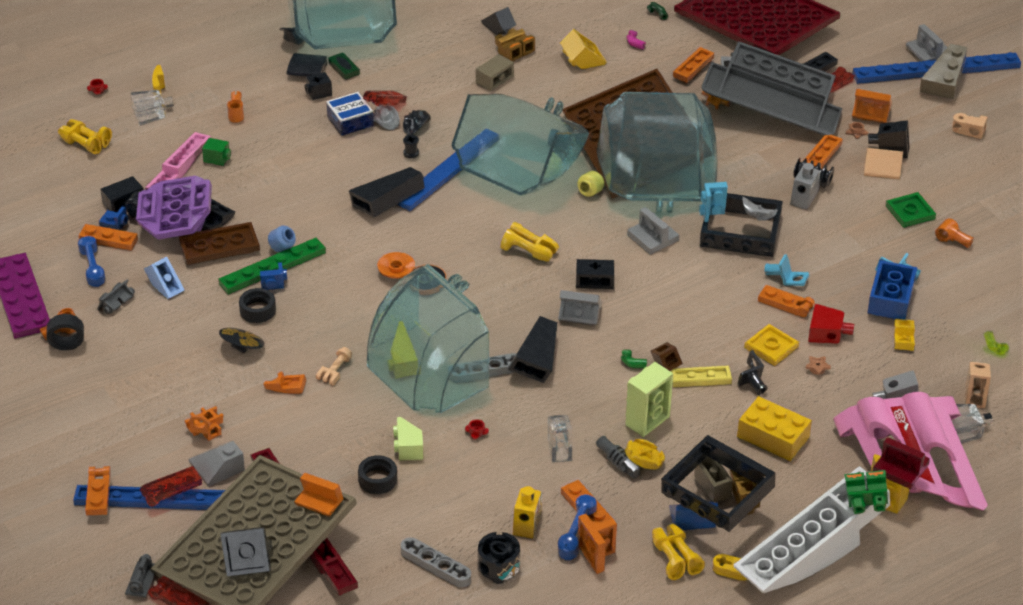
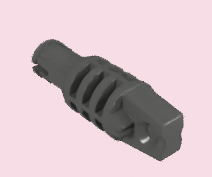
[596,436,640,479]

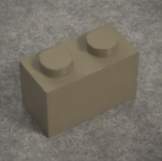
[476,54,514,91]
[694,457,733,503]

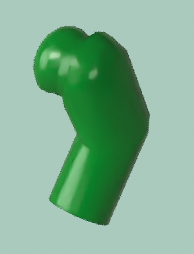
[620,349,647,369]

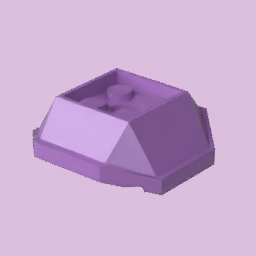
[136,176,212,240]

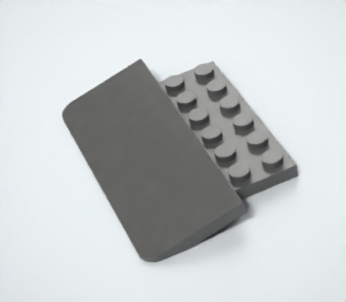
[701,41,843,135]

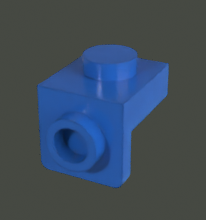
[260,262,287,290]

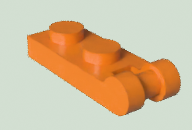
[758,285,815,317]
[85,466,111,516]

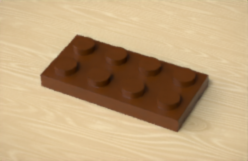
[178,222,260,265]

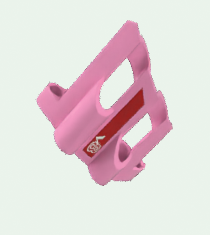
[833,392,988,511]

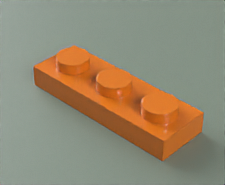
[673,47,714,83]
[806,135,843,168]
[78,224,138,251]
[561,480,612,525]

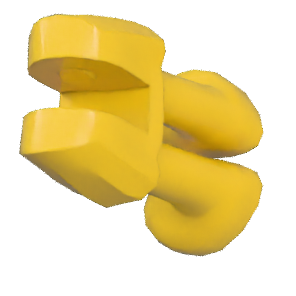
[58,119,112,154]
[500,222,559,262]
[652,524,705,580]

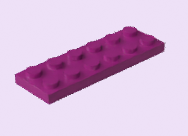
[0,252,50,339]

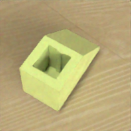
[393,417,423,461]

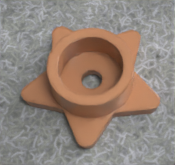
[846,122,869,139]
[805,356,831,375]

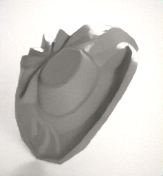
[370,104,400,130]
[742,197,778,221]

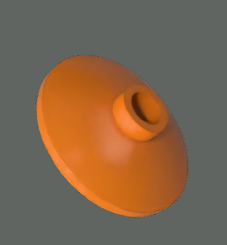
[377,252,415,279]

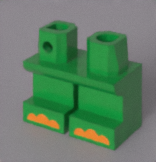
[844,470,888,514]

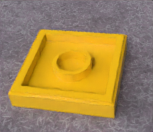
[744,324,799,366]

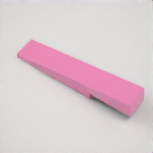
[145,132,211,190]

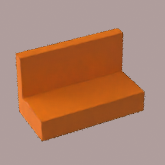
[294,473,344,517]

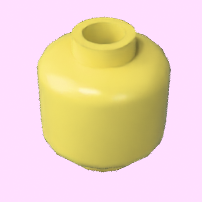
[577,171,604,197]

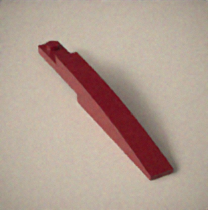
[250,448,358,596]

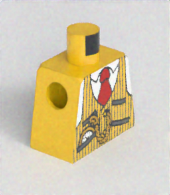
[513,486,542,539]

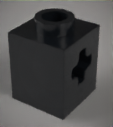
[304,72,332,100]

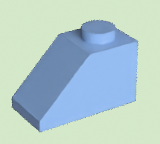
[144,257,184,299]

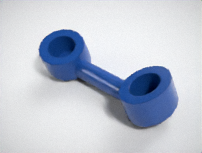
[78,236,106,287]
[558,494,597,560]

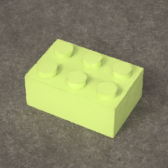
[625,362,673,437]

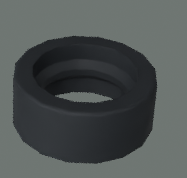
[239,288,276,323]
[47,314,84,350]
[358,455,397,494]

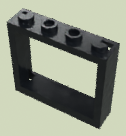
[700,193,783,257]
[661,435,776,532]

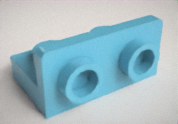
[699,182,728,222]

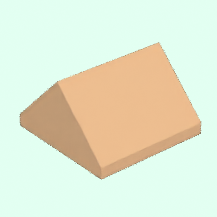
[864,148,903,180]

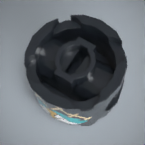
[477,532,521,584]

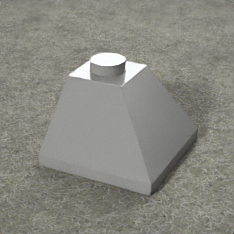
[189,441,245,487]

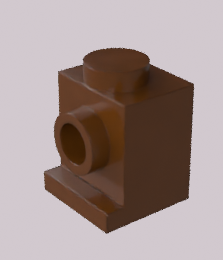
[650,342,683,371]

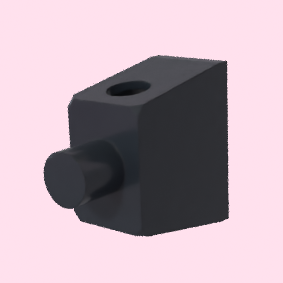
[868,120,910,158]

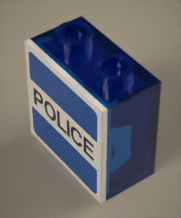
[326,92,373,136]

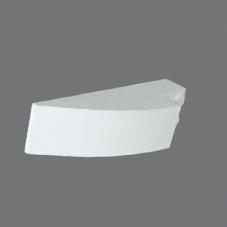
[734,466,890,593]

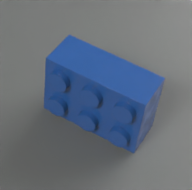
[867,260,917,319]

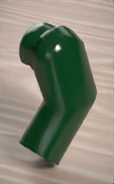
[647,2,668,20]

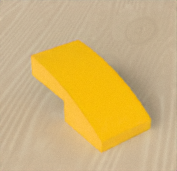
[152,65,165,101]
[894,319,915,351]

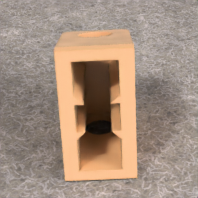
[965,362,991,409]

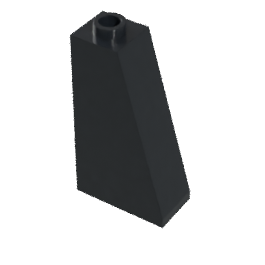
[349,167,425,218]
[508,316,558,383]

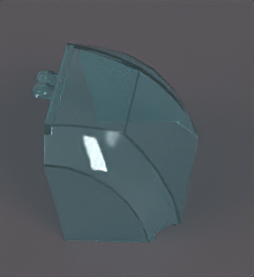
[288,0,397,49]
[597,92,718,212]
[451,94,590,196]
[367,264,489,413]

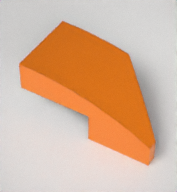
[263,371,307,394]

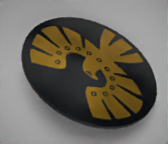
[219,328,265,353]

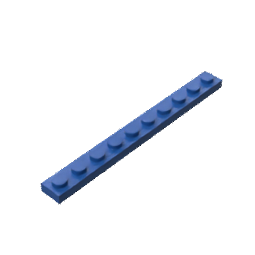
[852,52,1021,84]

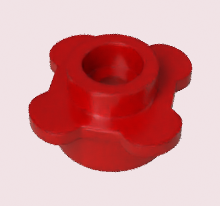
[87,79,108,95]
[465,419,489,439]

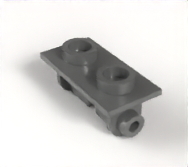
[97,279,135,314]
[125,554,155,598]

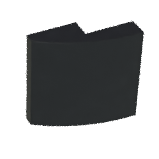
[287,53,327,77]
[201,199,235,231]

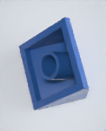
[669,502,718,530]

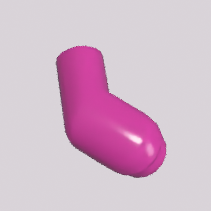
[626,30,646,50]

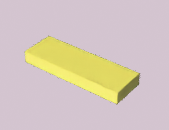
[670,366,732,387]

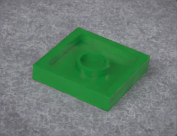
[886,192,936,228]

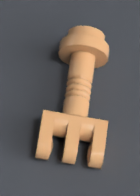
[316,347,352,386]

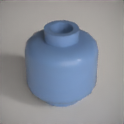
[268,225,296,252]

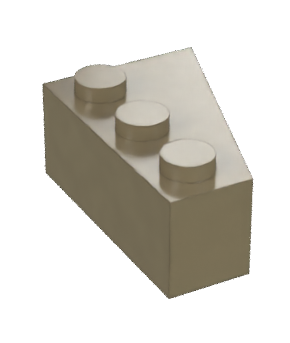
[920,44,967,99]

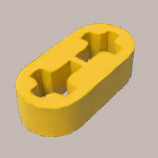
[712,554,748,581]

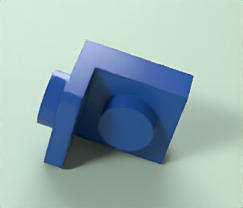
[99,207,129,230]

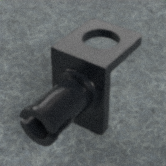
[737,350,768,395]

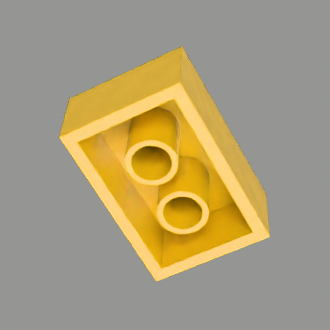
[737,396,812,461]

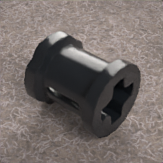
[403,134,419,158]

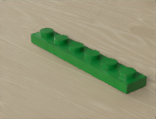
[218,237,326,295]

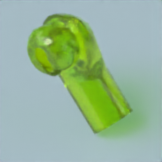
[983,331,1009,355]

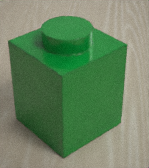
[202,138,231,166]

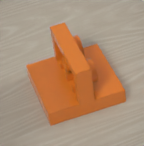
[852,89,892,123]
[578,514,617,574]

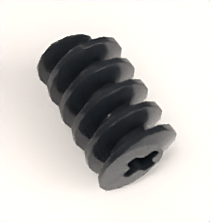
[793,158,834,188]

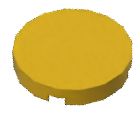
[625,439,665,470]

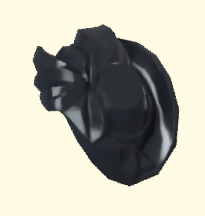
[279,26,305,45]
[403,110,431,135]

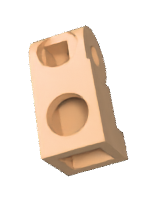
[952,113,988,139]

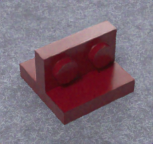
[873,437,930,490]

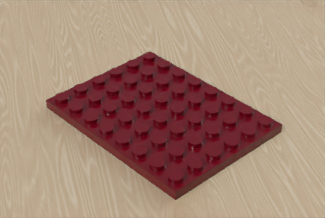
[674,0,840,55]

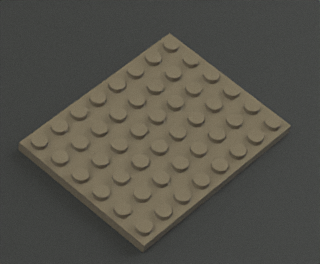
[151,455,357,605]

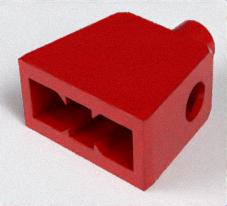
[808,304,855,344]

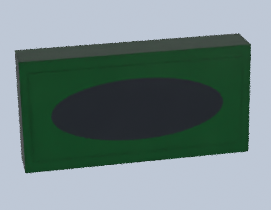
[328,52,360,79]

